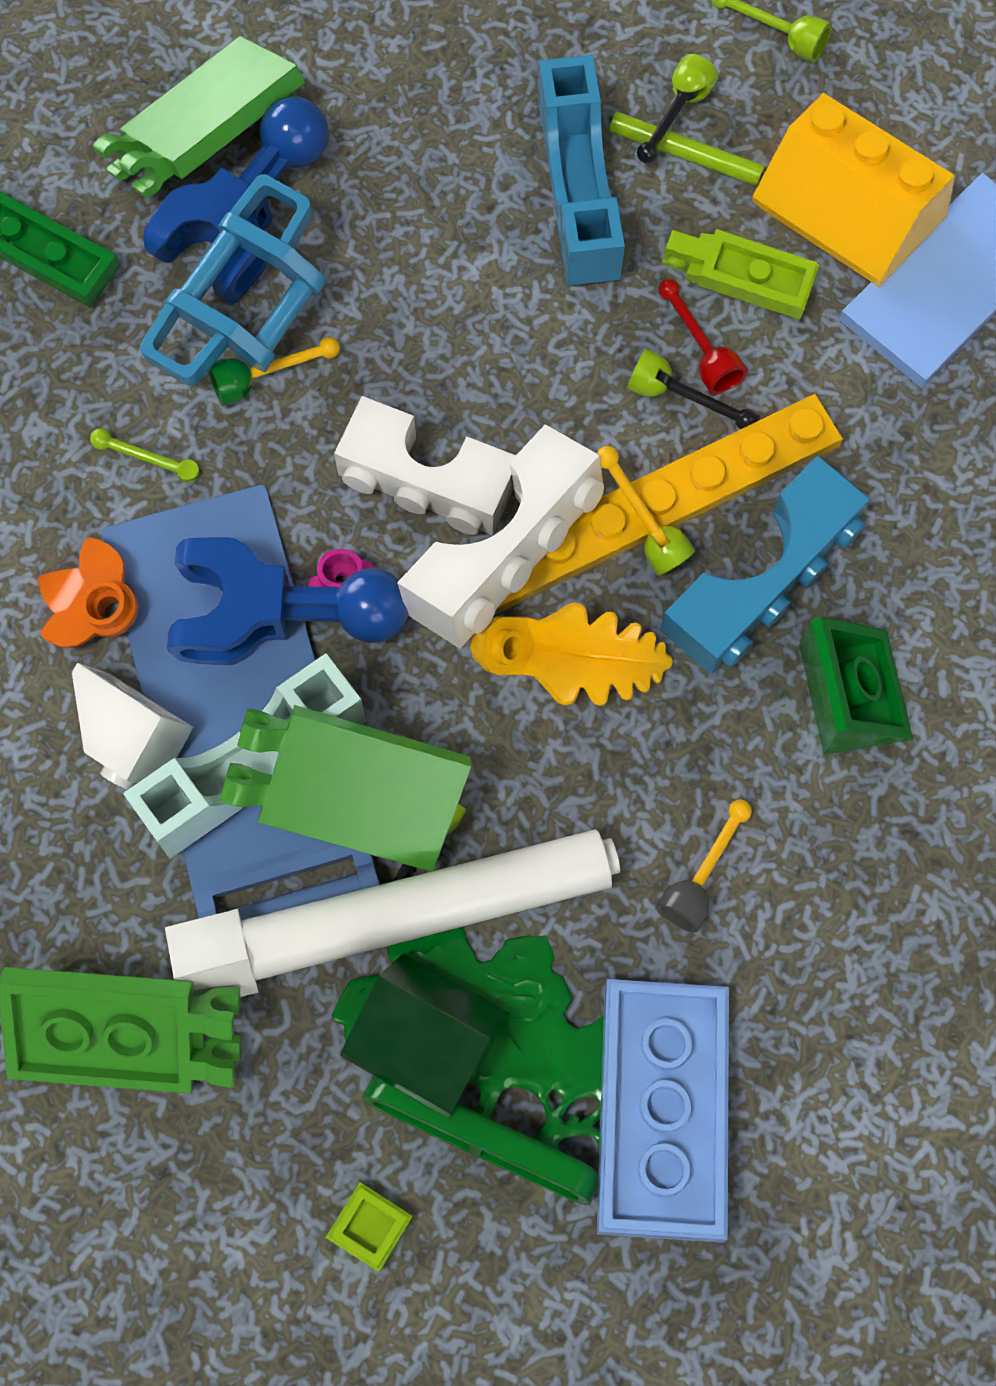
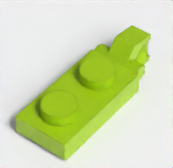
[662,229,819,320]

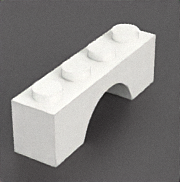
[397,424,604,648]

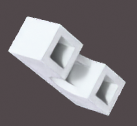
[334,396,516,536]

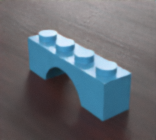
[538,55,625,286]
[660,455,870,675]

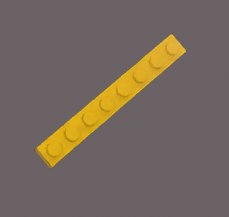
[443,394,843,640]

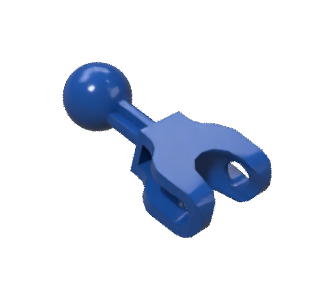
[143,96,329,304]
[167,537,408,665]

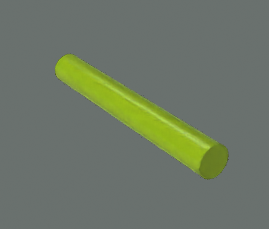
[609,111,765,187]

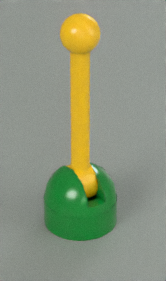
[208,337,340,407]

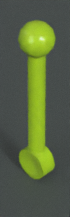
[90,428,200,483]

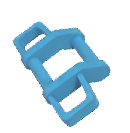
[140,174,327,386]

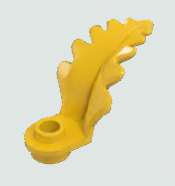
[470,602,673,706]

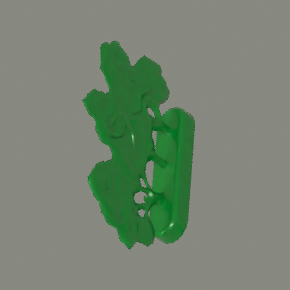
[331,927,604,1205]

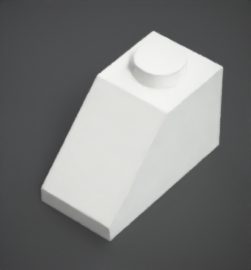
[72,663,194,789]

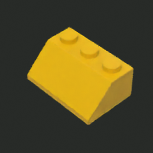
[752,93,955,287]

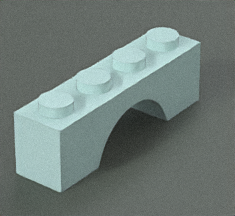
[123,653,366,859]

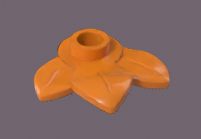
[37,537,139,648]

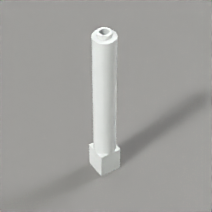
[165,829,620,997]

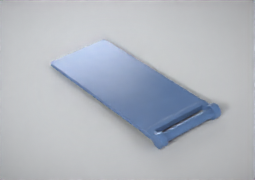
[102,485,379,920]

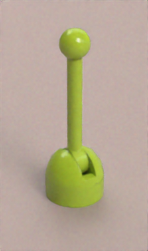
[711,0,832,64]

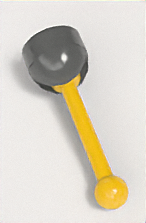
[655,799,752,932]

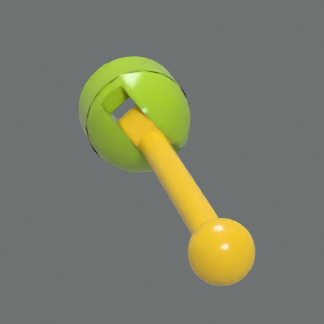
[597,446,695,575]

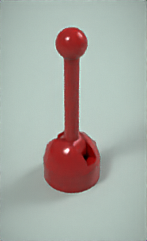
[658,279,748,396]

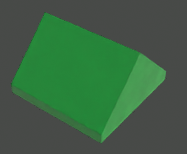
[799,616,913,755]

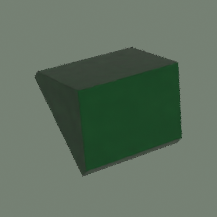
[340,953,510,1119]

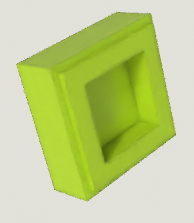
[325,1182,413,1272]

